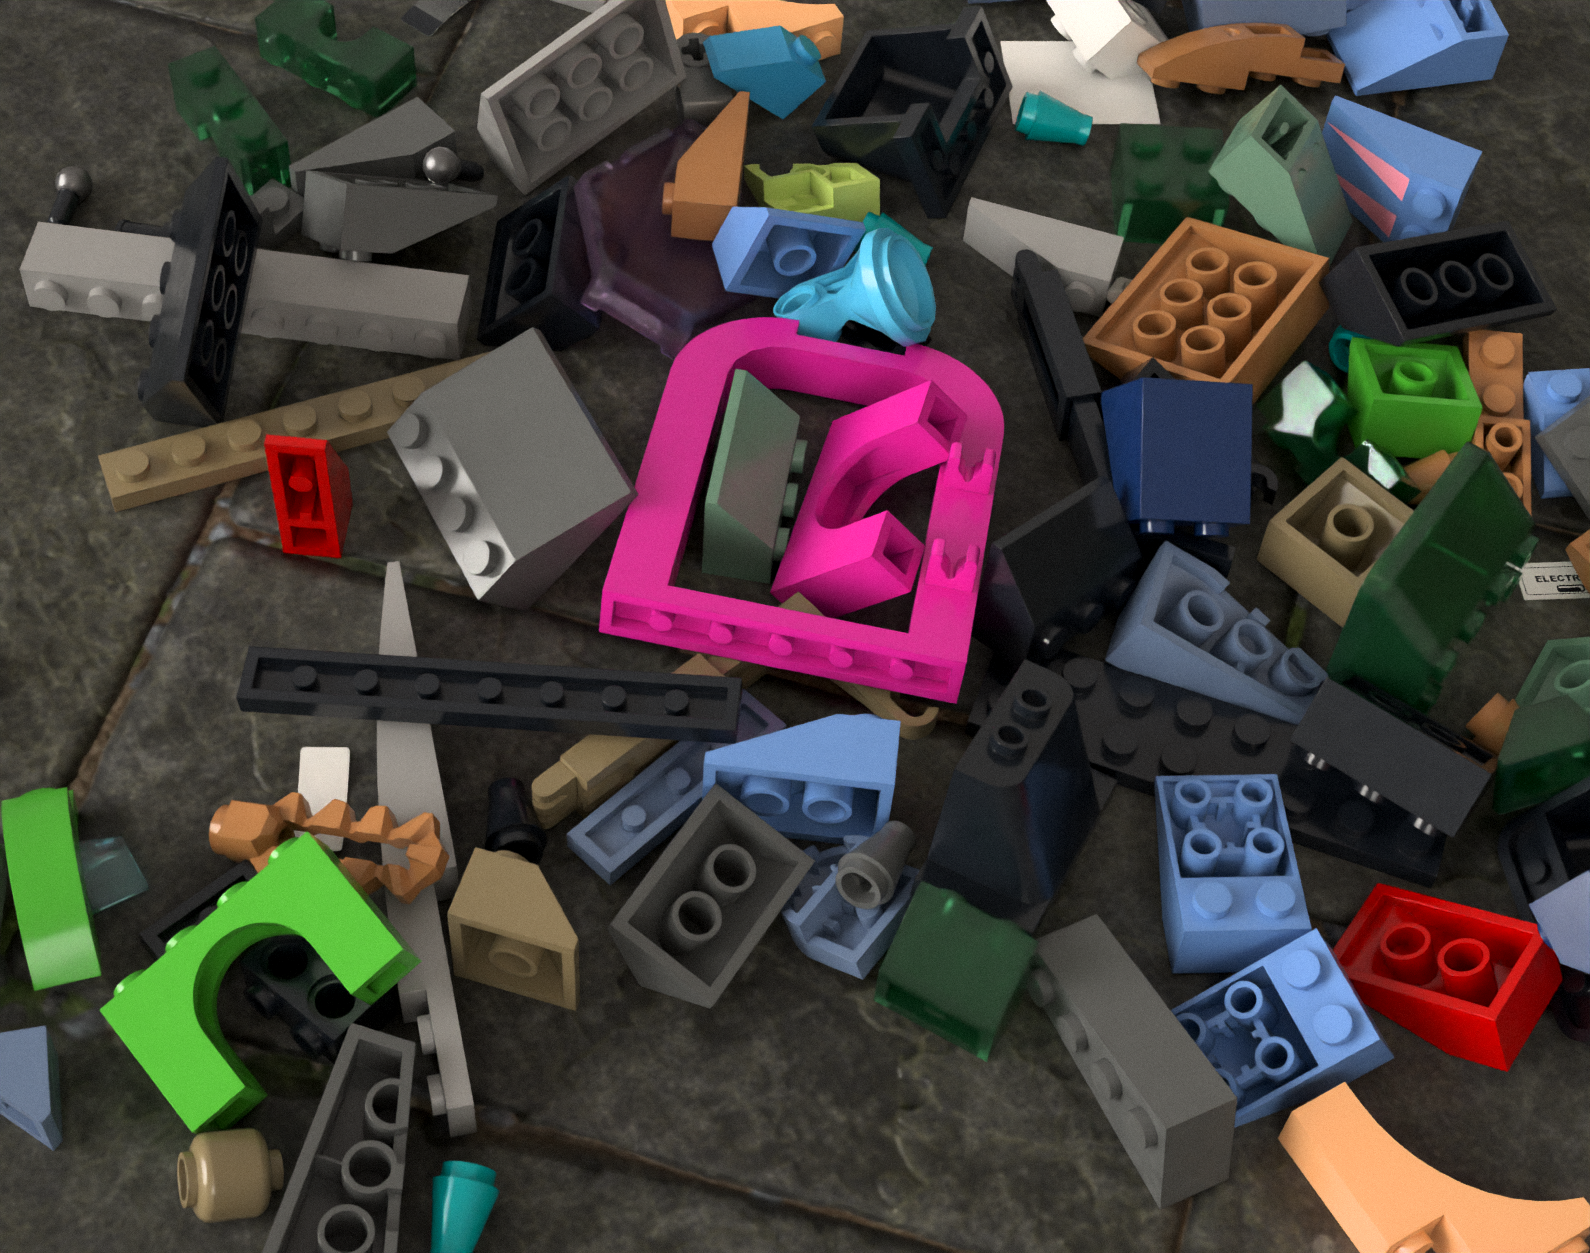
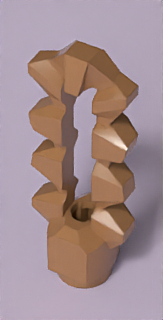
[209,792,450,905]

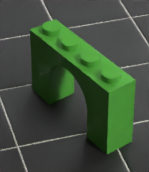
[100,831,422,1134]

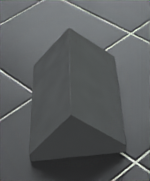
[607,783,815,1009]

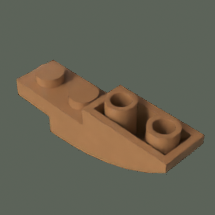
[1137,22,1345,94]
[1463,329,1532,525]

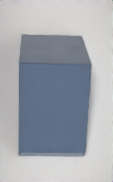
[0,1025,63,1151]

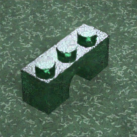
[255,0,417,118]
[168,46,292,196]
[1256,360,1422,505]

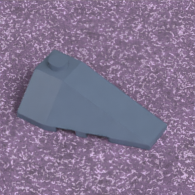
[1105,541,1330,725]

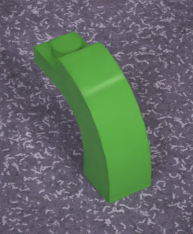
[1,787,101,991]

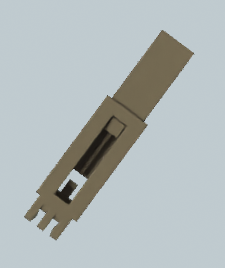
[532,592,939,829]

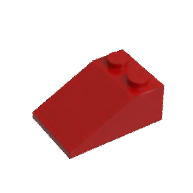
[1333,883,1563,1072]

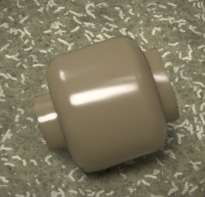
[177,1127,284,1223]

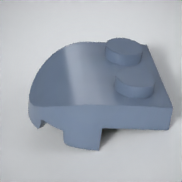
[781,835,925,980]

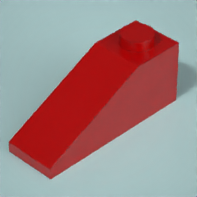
[264,434,353,558]

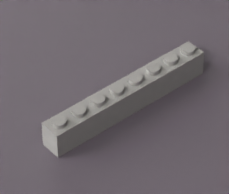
[19,222,472,360]

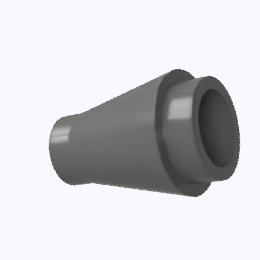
[835,821,917,909]

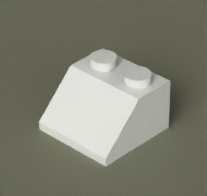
[1046,0,1169,80]

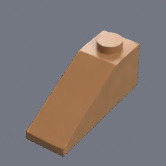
[662,91,750,241]

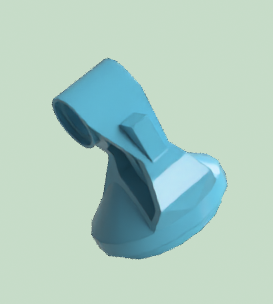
[773,228,936,347]

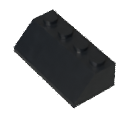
[1319,220,1557,347]

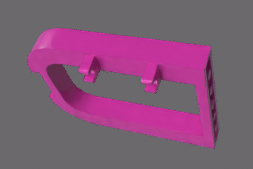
[599,317,1004,704]

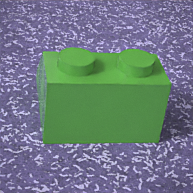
[1346,337,1483,461]

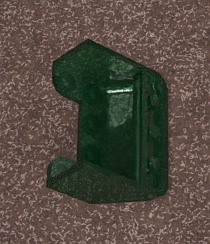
[1326,441,1540,715]

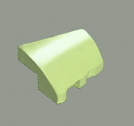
[744,163,880,222]

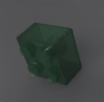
[1110,123,1230,244]

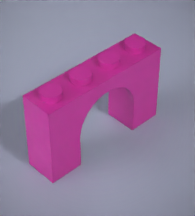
[770,380,968,618]

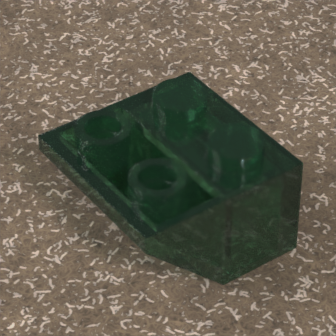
[874,880,1039,1062]

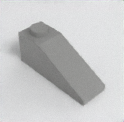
[963,197,1124,317]

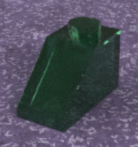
[1492,694,1590,815]

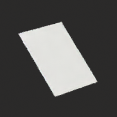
[1000,41,1161,124]

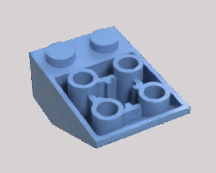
[1325,0,1509,96]
[1154,774,1312,974]
[1171,928,1395,1128]

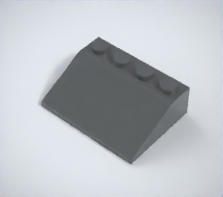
[387,327,639,612]

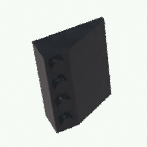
[138,156,263,428]

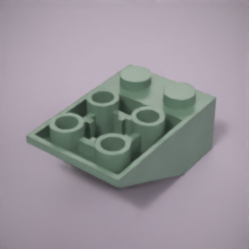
[1208,85,1353,267]

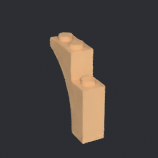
[665,0,844,61]
[1278,1082,1590,1253]

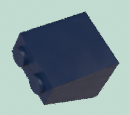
[1101,377,1253,538]

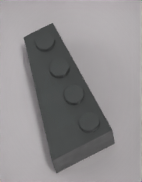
[1025,914,1237,1210]
[262,1023,416,1253]

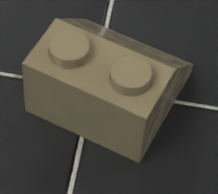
[1256,457,1432,629]
[447,847,580,1011]

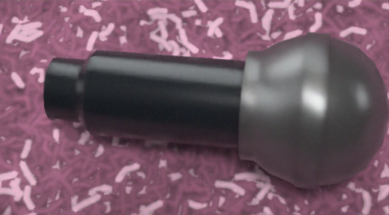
[423,146,484,184]
[47,166,93,225]

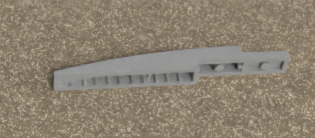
[377,561,477,1137]

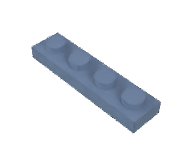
[567,688,787,885]

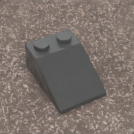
[301,170,498,262]

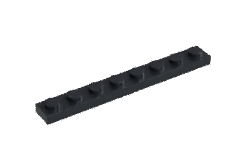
[236,646,743,744]

